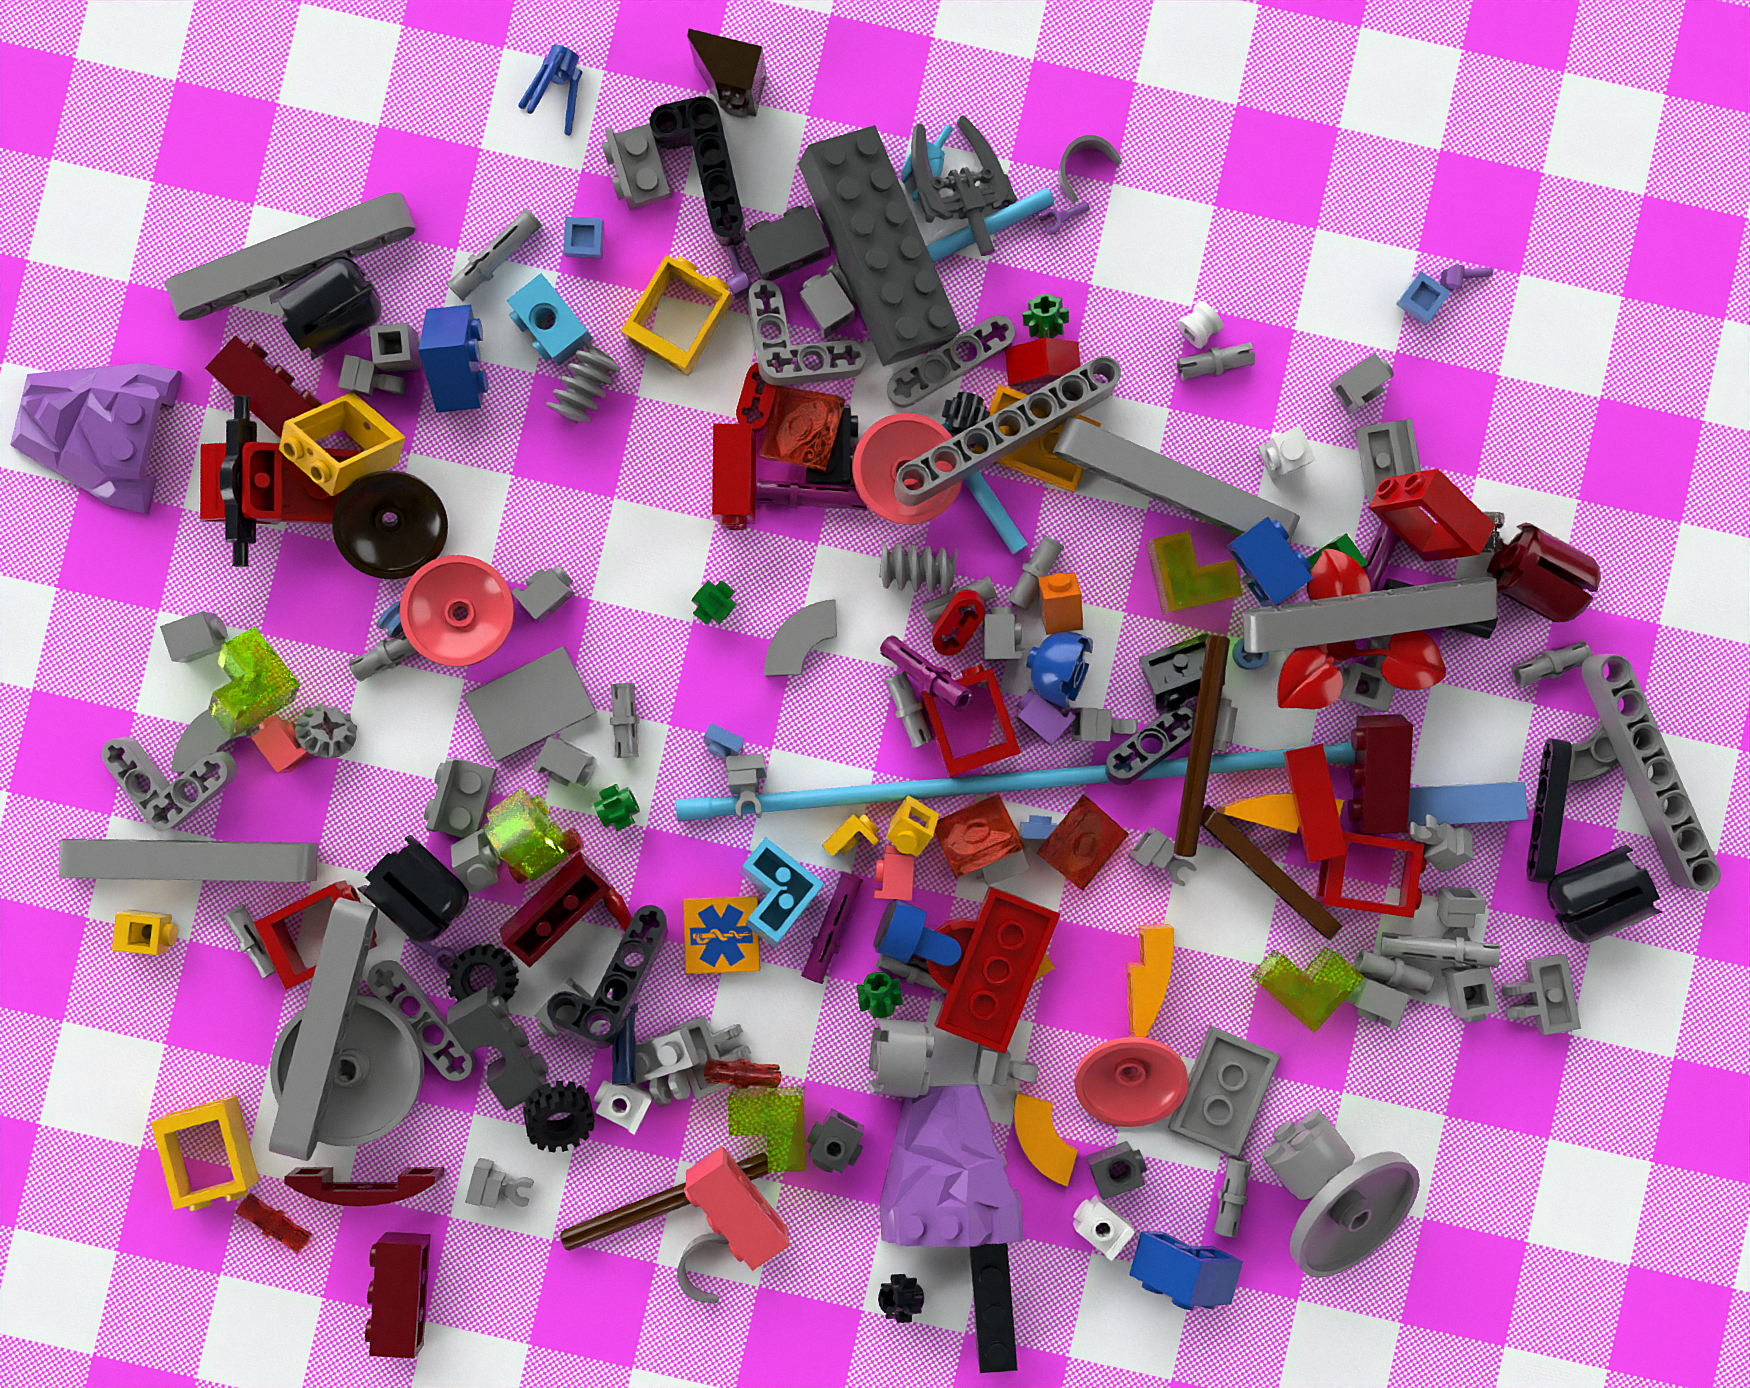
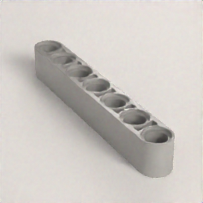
[164,192,417,321]
[894,356,1121,506]
[1053,417,1300,544]
[1242,577,1498,653]
[1581,654,1721,892]
[58,839,318,882]
[269,897,378,1161]

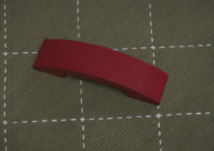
[284,1167,444,1207]

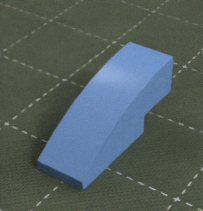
[1408,781,1528,825]

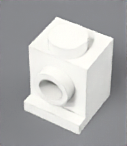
[1257,425,1316,481]
[593,1080,654,1134]
[1073,1194,1135,1261]

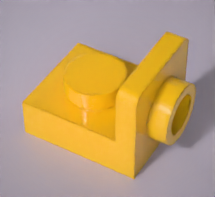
[822,812,880,857]

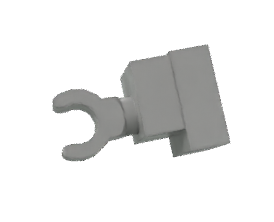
[338,354,406,397]
[1072,707,1138,742]
[726,754,767,820]
[1410,815,1474,873]
[1128,826,1197,886]
[1437,887,1486,941]
[973,1044,1039,1086]
[465,1158,534,1208]

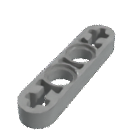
[887,315,1015,408]
[367,960,476,1081]

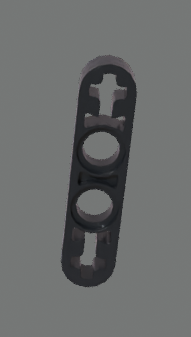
[1526,738,1572,884]

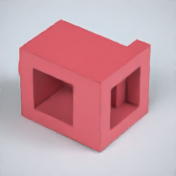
[251,714,313,774]
[874,845,915,901]

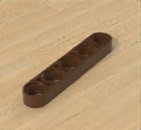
[1201,804,1343,941]

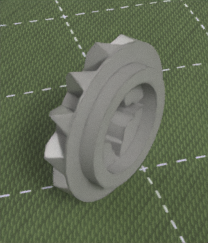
[295,703,357,758]

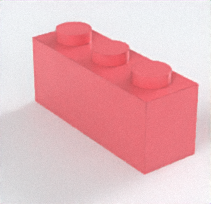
[684,1146,789,1271]

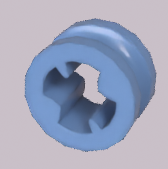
[377,601,403,638]
[1232,638,1269,670]

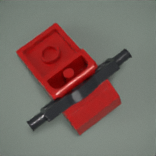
[200,396,359,567]

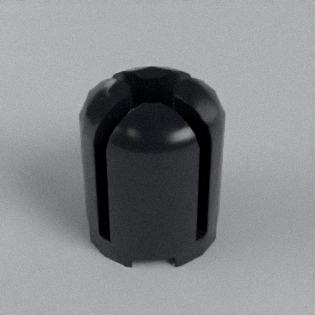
[269,256,382,360]
[357,835,469,943]
[1547,844,1662,943]

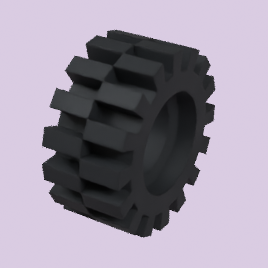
[446,944,519,1004]
[523,1080,595,1153]

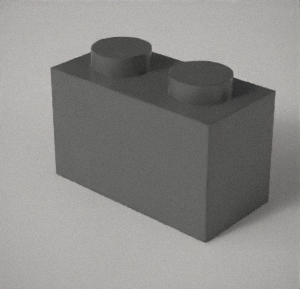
[744,205,831,281]

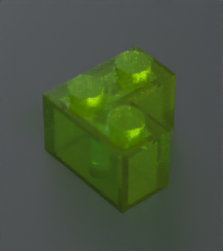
[1146,530,1243,615]
[208,626,300,739]
[482,787,569,881]
[1249,947,1365,1033]
[727,1086,808,1173]

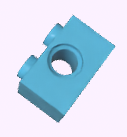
[506,273,593,366]

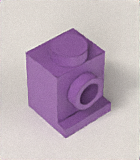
[1015,689,1076,745]

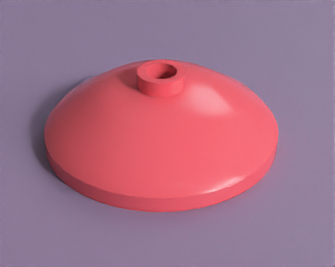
[852,413,963,525]
[400,555,515,667]
[1074,1037,1189,1127]

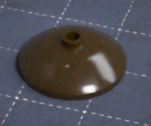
[332,470,448,579]

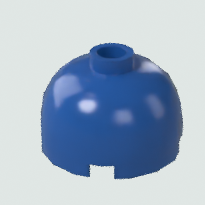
[1026,631,1093,709]

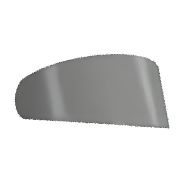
[1058,135,1122,203]
[677,1233,729,1303]

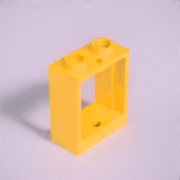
[621,255,733,376]
[279,392,406,496]
[151,1095,260,1211]

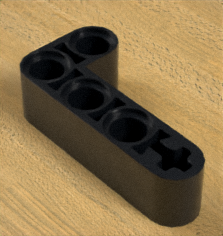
[649,96,746,247]
[547,905,668,1049]

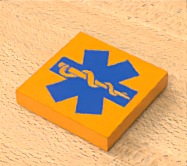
[683,896,761,974]

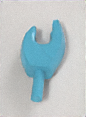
[901,125,953,202]

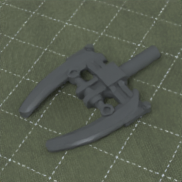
[911,115,1017,256]

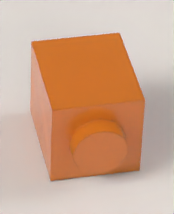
[1038,572,1083,635]

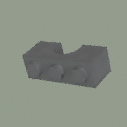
[446,986,549,1111]

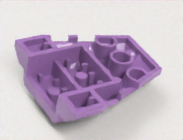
[10,363,182,515]
[879,1085,1023,1247]

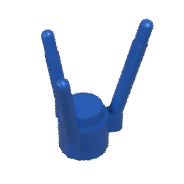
[518,44,583,136]

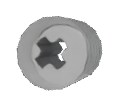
[546,341,621,424]
[879,541,957,595]

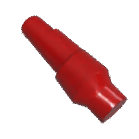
[602,884,632,932]

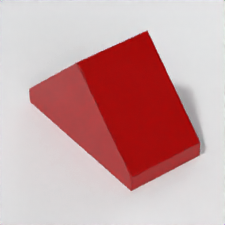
[1005,337,1081,386]

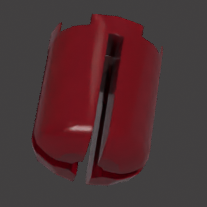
[1487,522,1601,622]

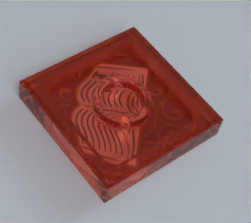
[759,386,846,471]
[934,794,1025,879]
[1036,794,1129,891]

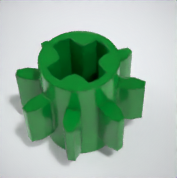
[1022,293,1069,339]
[691,580,737,625]
[594,784,640,831]
[856,972,903,1018]

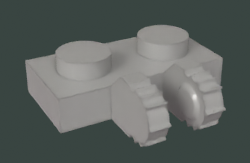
[1501,953,1581,1035]
[669,1015,751,1100]
[635,1026,700,1106]

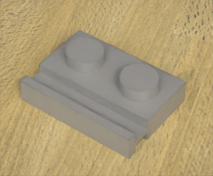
[1355,418,1421,502]

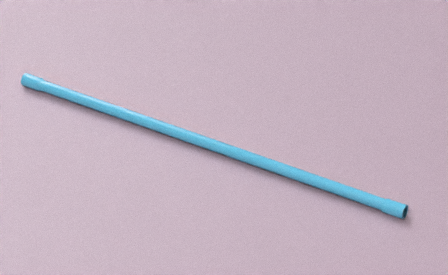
[676,742,1355,822]

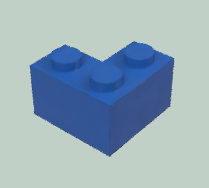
[418,304,488,413]
[1225,517,1313,607]
[1129,1231,1243,1310]

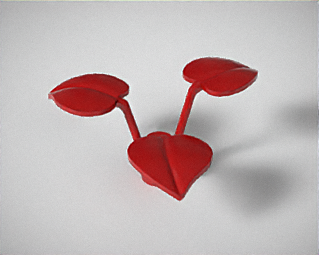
[1277,549,1446,710]

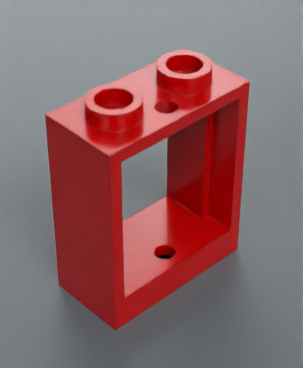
[712,423,756,530]
[1368,468,1495,562]
[921,664,1021,777]
[1315,831,1427,918]
[253,880,377,990]

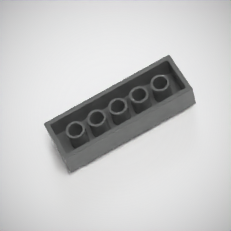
[798,125,961,367]

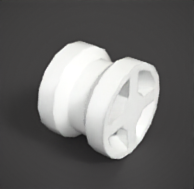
[1177,301,1224,349]

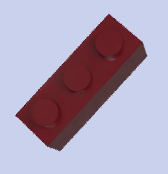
[205,336,322,439]
[1348,714,1413,834]
[499,851,611,968]
[365,1232,431,1359]

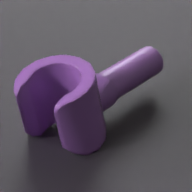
[1040,201,1090,235]
[726,245,751,299]
[1440,264,1493,290]
[408,937,457,972]

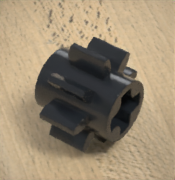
[941,392,990,435]
[878,1274,924,1323]

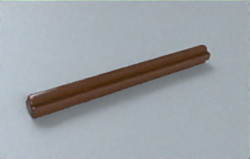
[1174,635,1230,857]
[560,1153,772,1251]

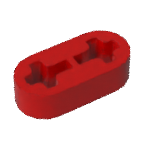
[736,363,779,433]
[932,589,985,656]

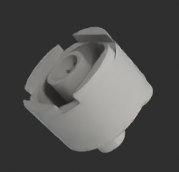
[869,1018,934,1098]
[1262,1109,1355,1200]

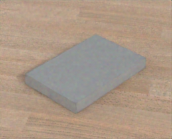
[463,646,597,762]
[1168,1025,1281,1159]

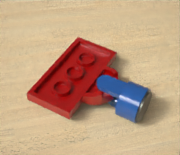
[873,885,1061,1054]

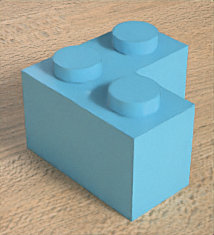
[740,837,825,948]

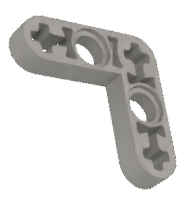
[747,280,866,386]
[101,736,237,831]

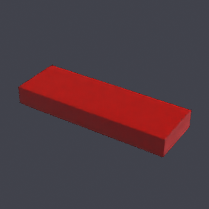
[1283,744,1347,863]

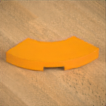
[1013,1091,1078,1187]

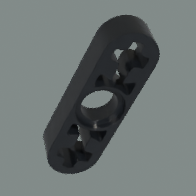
[1105,706,1195,786]

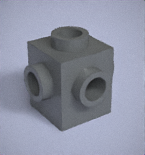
[806,1108,864,1174]

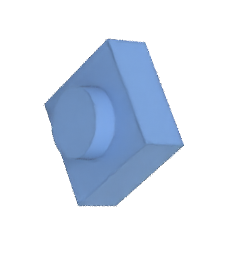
[563,217,604,259]
[1396,271,1451,325]
[704,723,744,760]
[1020,815,1060,840]

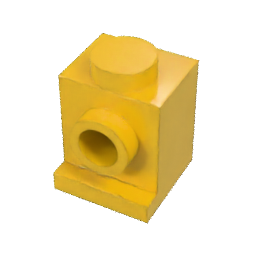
[886,795,939,858]
[112,910,178,955]

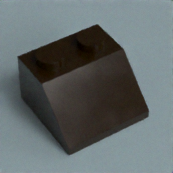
[687,28,767,117]

